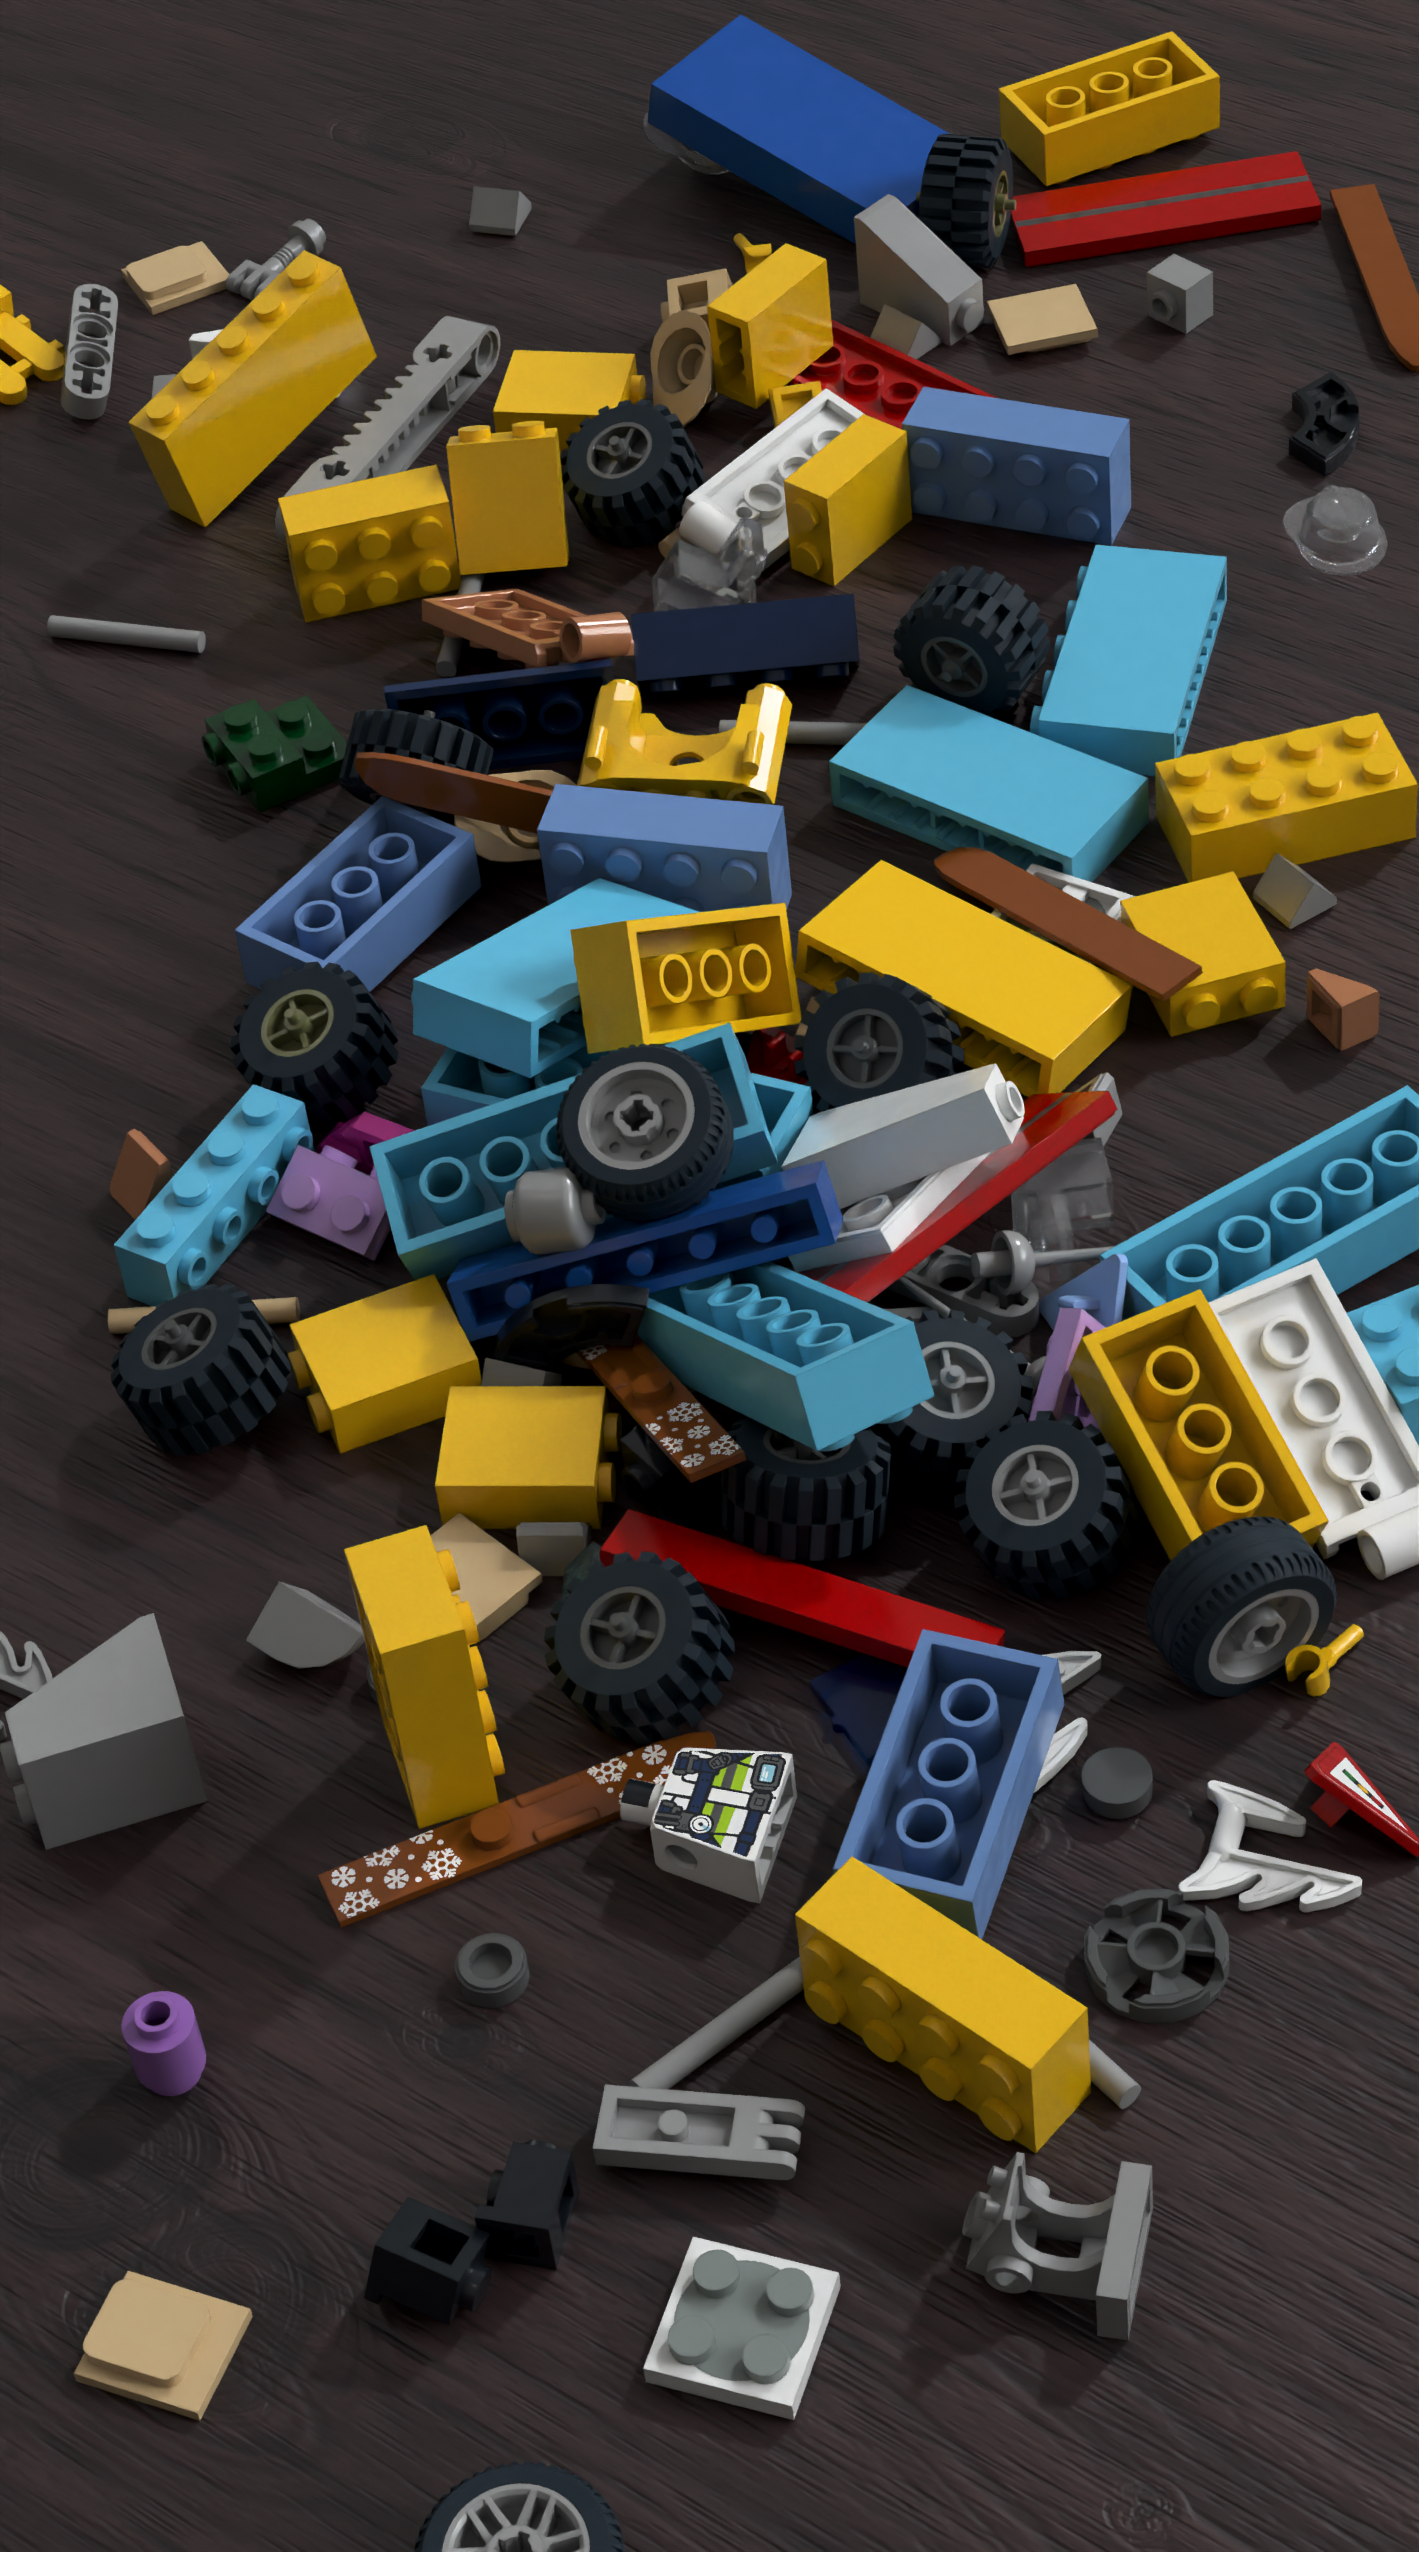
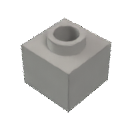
[1147,254,1213,334]

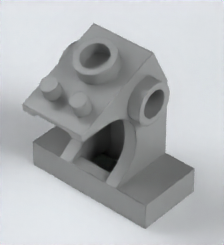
[962,2152,1153,2341]

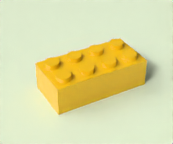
[999,31,1220,186]
[1155,712,1418,883]
[570,903,802,1054]
[1068,1289,1329,1560]
[344,1525,505,1829]
[795,1856,1091,2153]

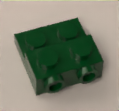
[201,695,347,813]

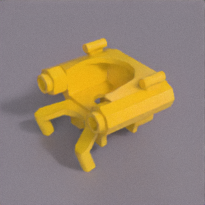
[577,679,792,805]

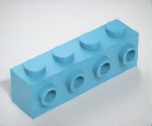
[114,1084,315,1306]

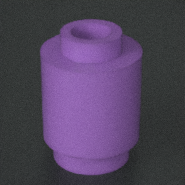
[121,1991,206,2096]

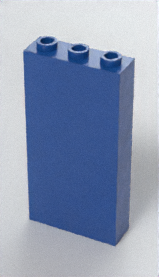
[647,14,950,244]

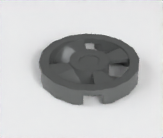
[1084,1889,1229,2023]

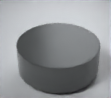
[1081,1747,1153,1819]
[455,1933,530,2008]

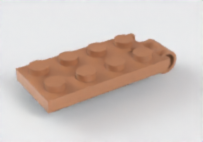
[422,588,634,669]

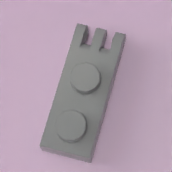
[593,2084,805,2180]

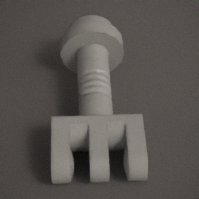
[226,219,326,300]

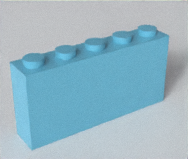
[1030,545,1227,776]
[829,685,1149,883]
[411,877,699,1078]

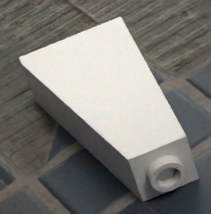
[781,1063,1025,1209]

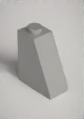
[854,194,984,346]

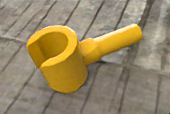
[733,233,772,274]
[1285,1624,1364,1697]

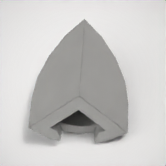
[246,1582,365,1668]

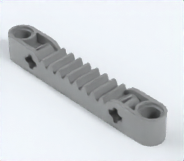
[275,316,500,543]

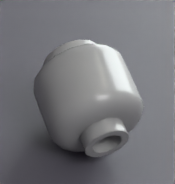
[504,1166,606,1255]

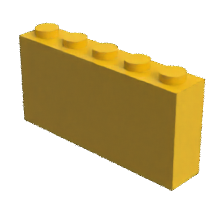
[128,250,377,528]
[795,860,1133,1097]

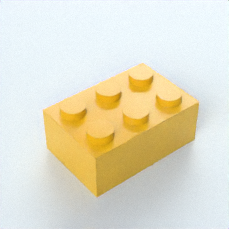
[278,464,461,623]

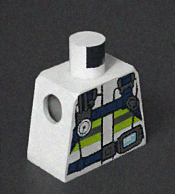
[620,1748,797,1904]

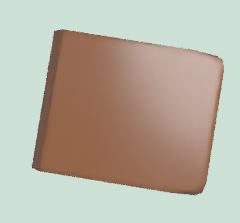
[1306,968,1380,1051]
[110,1128,173,1220]

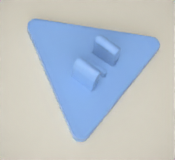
[1039,1254,1128,1331]

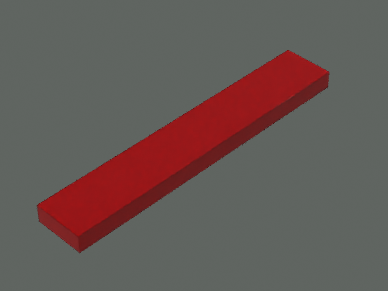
[600,1509,1005,1668]

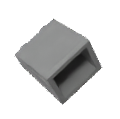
[0,1613,208,1850]

